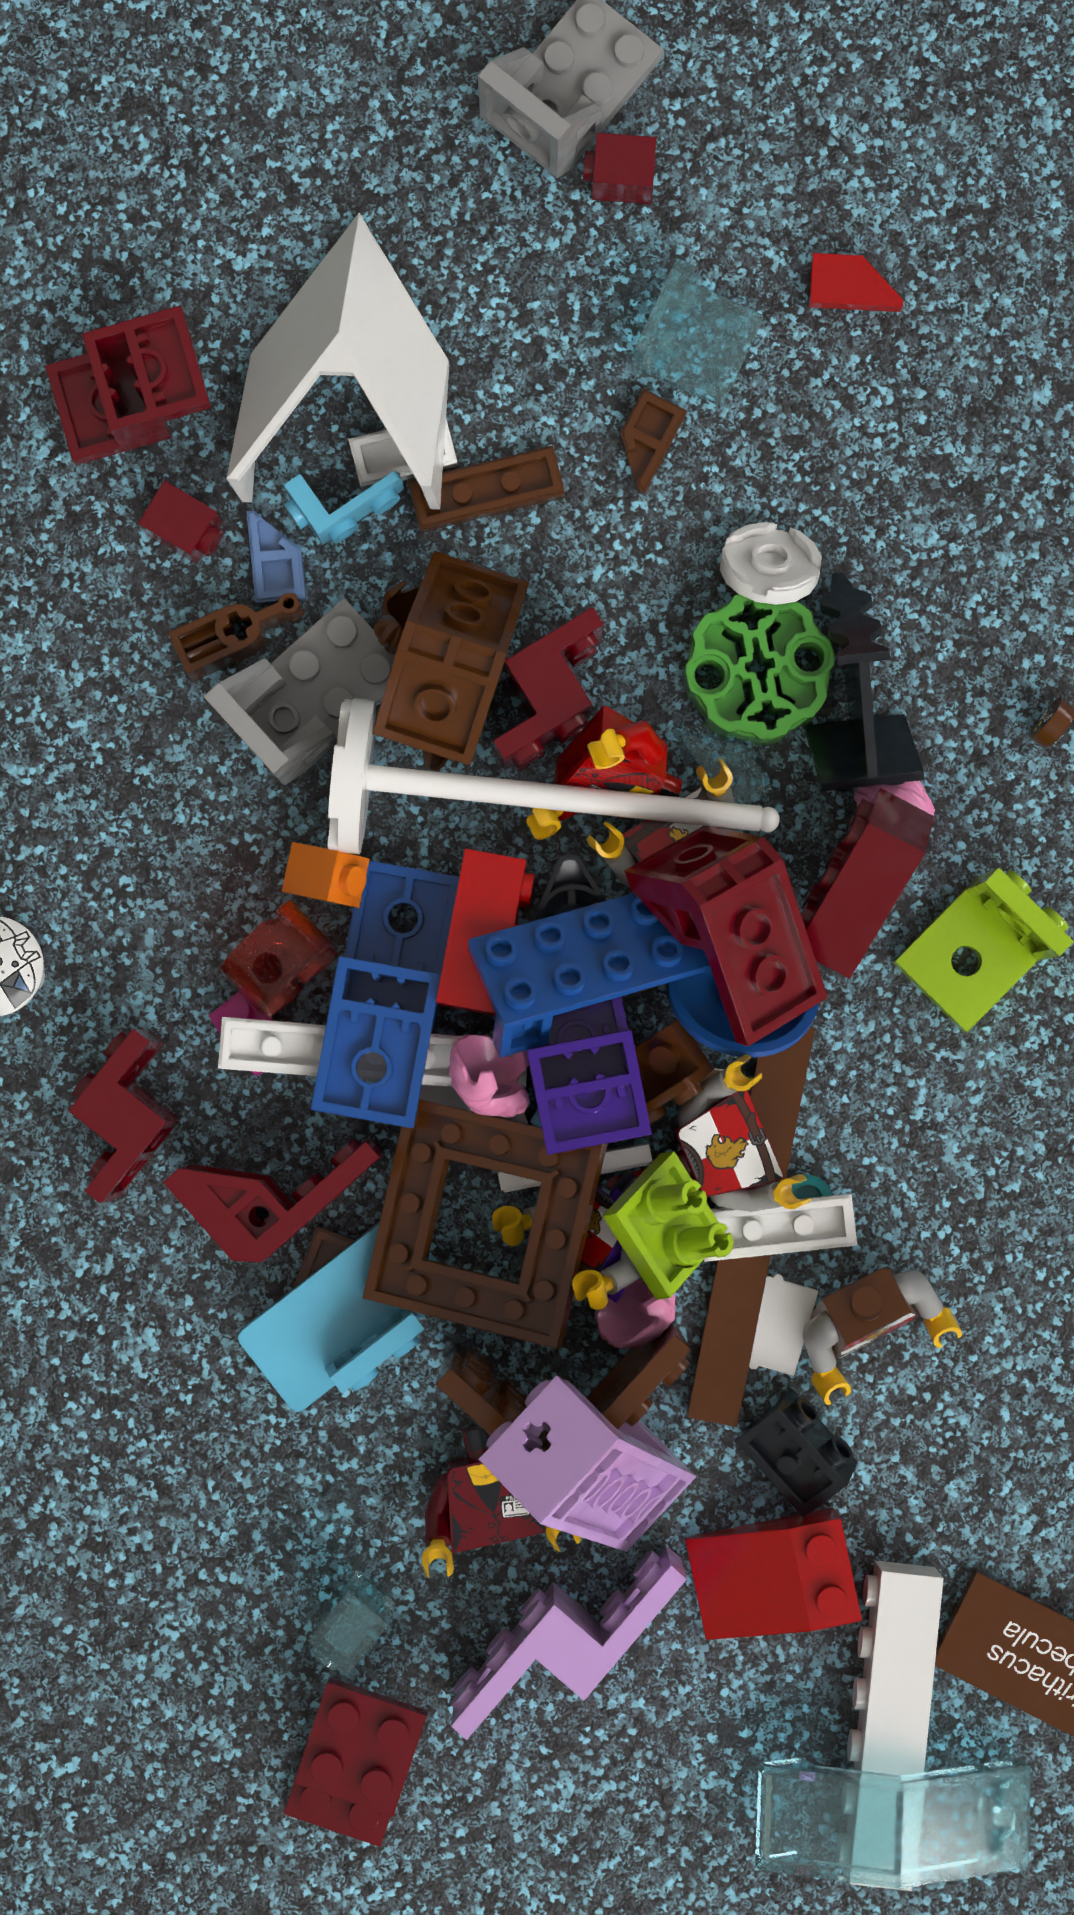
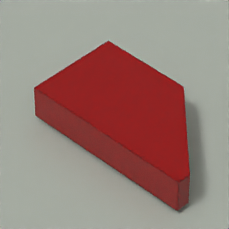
[808,253,903,312]

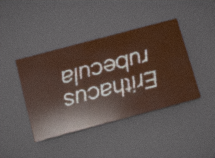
[935,1569,1074,1737]

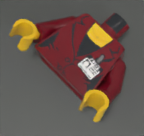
[421,1425,581,1578]

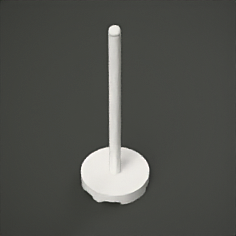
[328,698,780,854]

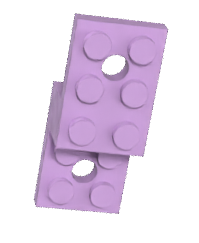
[451,1544,687,1740]

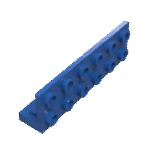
[468,893,711,1058]

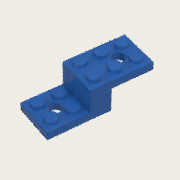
[311,861,459,1128]

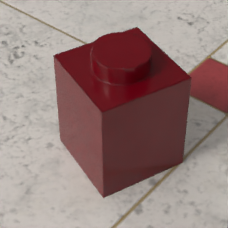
[583,133,657,204]
[138,480,223,564]

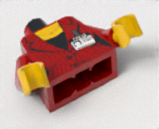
[526,705,682,840]

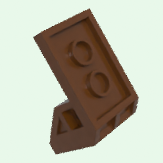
[372,551,529,766]

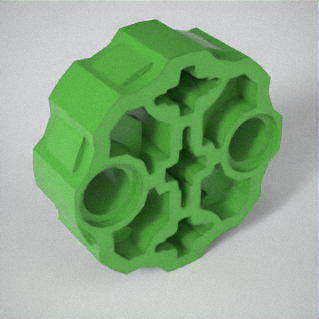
[683,595,834,746]

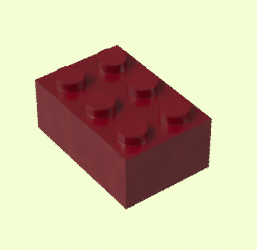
[801,788,935,979]

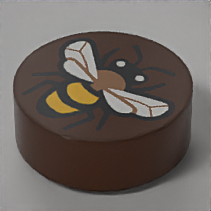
[1029,697,1074,748]

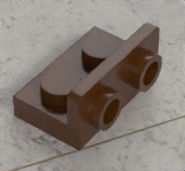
[635,1020,714,1124]

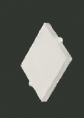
[749,1273,818,1376]

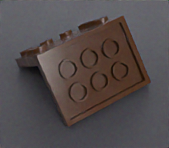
[435,1322,690,1451]

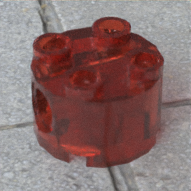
[218,900,339,1019]

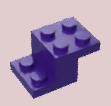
[526,997,652,1155]

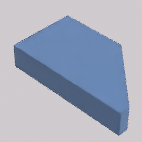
[246,510,307,606]

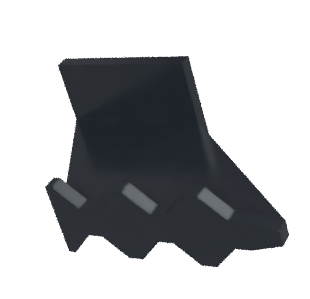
[805,572,924,791]

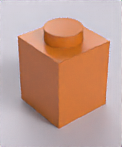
[281,842,370,908]

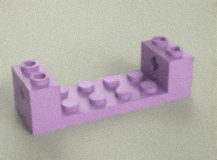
[479,1375,696,1552]

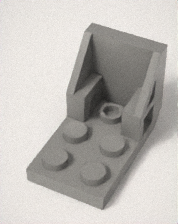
[478,0,664,178]
[203,598,395,786]

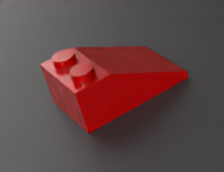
[685,1507,862,1640]

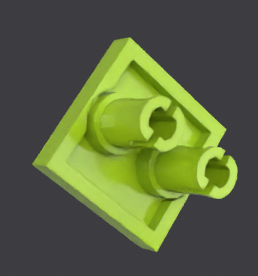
[602,1151,734,1300]

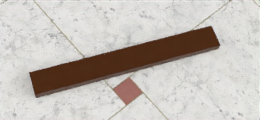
[686,1027,815,1427]

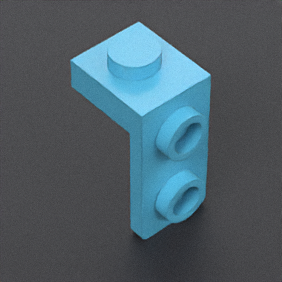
[283,470,404,545]

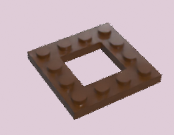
[362,1099,607,1349]

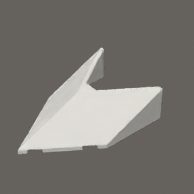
[226,213,449,510]

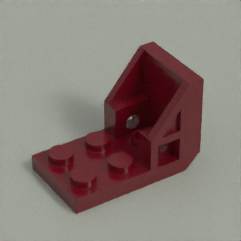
[624,826,828,1046]
[163,1138,386,1262]

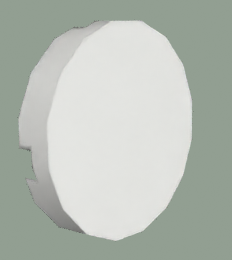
[720,522,822,605]

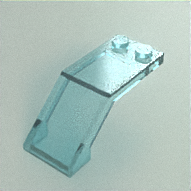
[755,1757,1031,1889]

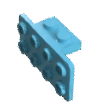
[238,1221,438,1412]

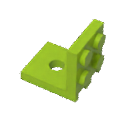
[893,868,1074,1033]

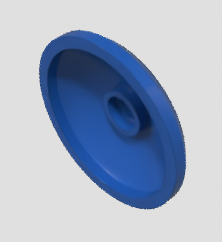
[667,970,819,1058]

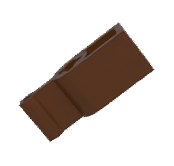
[168,593,305,682]

